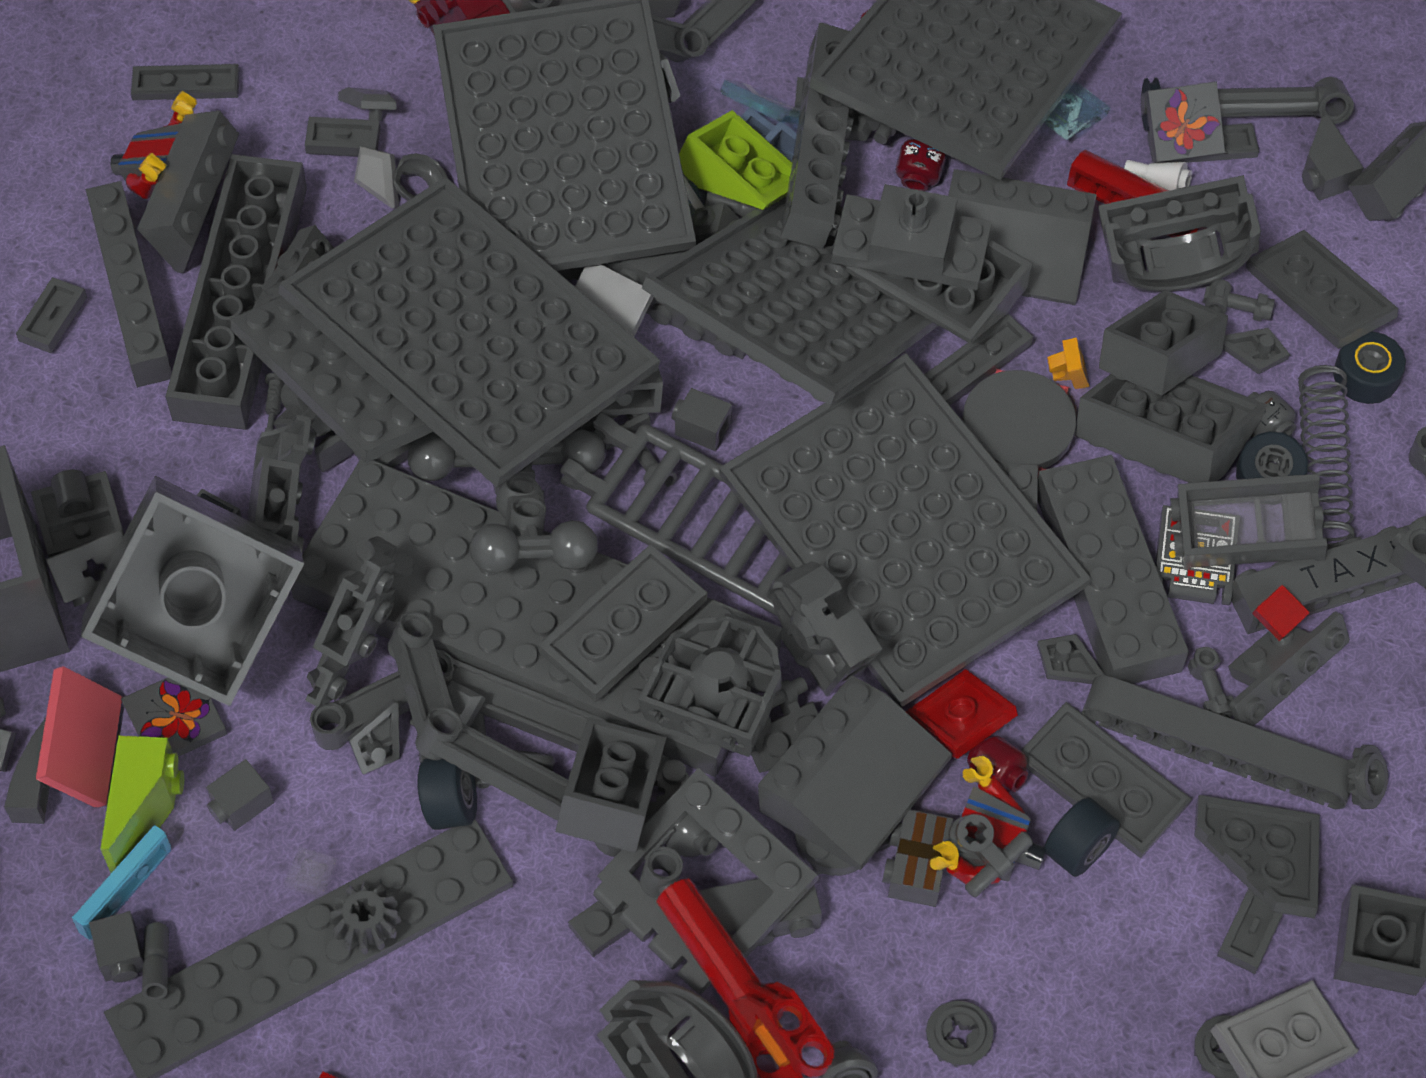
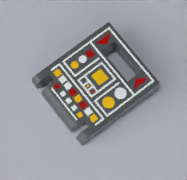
[1155,505,1240,605]

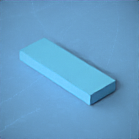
[72,825,171,940]

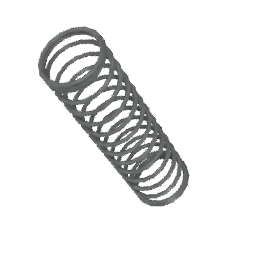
[1298,365,1355,550]

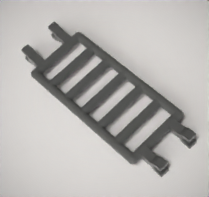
[561,412,827,617]

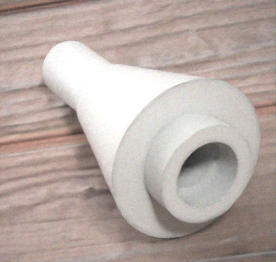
[1124,160,1192,190]

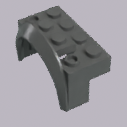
[1098,175,1261,292]
[597,980,758,1078]

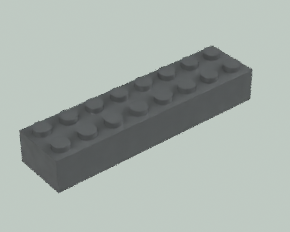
[165,154,307,430]

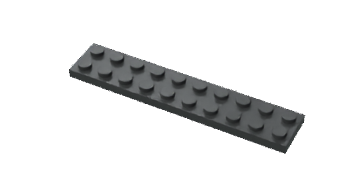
[103,818,513,1078]

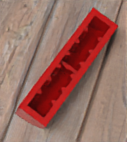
[1067,149,1206,238]

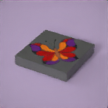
[1145,81,1225,163]
[121,677,227,757]

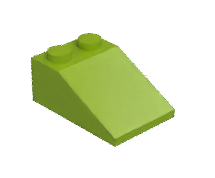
[679,110,792,210]
[100,736,184,873]

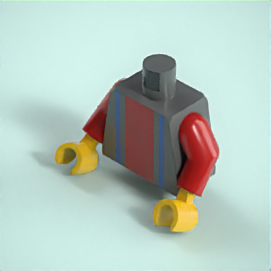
[110,91,197,199]
[930,756,1046,884]

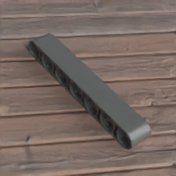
[1082,675,1350,809]

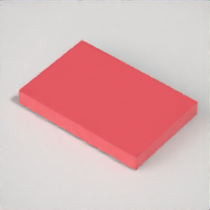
[36,666,123,807]

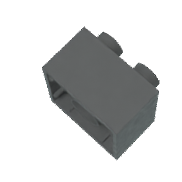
[81,475,304,706]

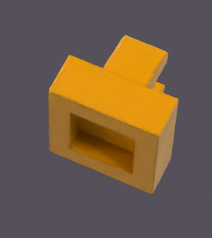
[1047,337,1090,389]

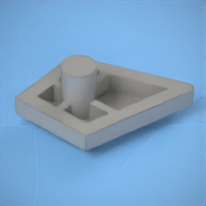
[354,146,399,209]

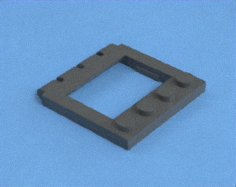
[593,768,820,995]

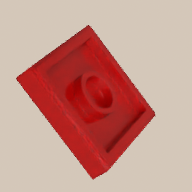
[906,669,1018,759]

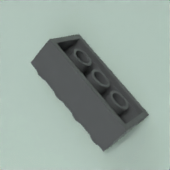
[137,111,239,273]

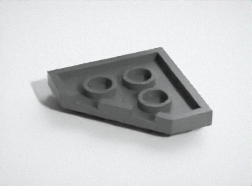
[1194,795,1320,919]

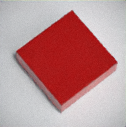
[1252,585,1310,641]

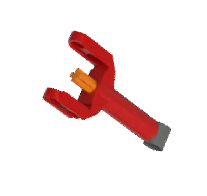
[640,847,834,1078]

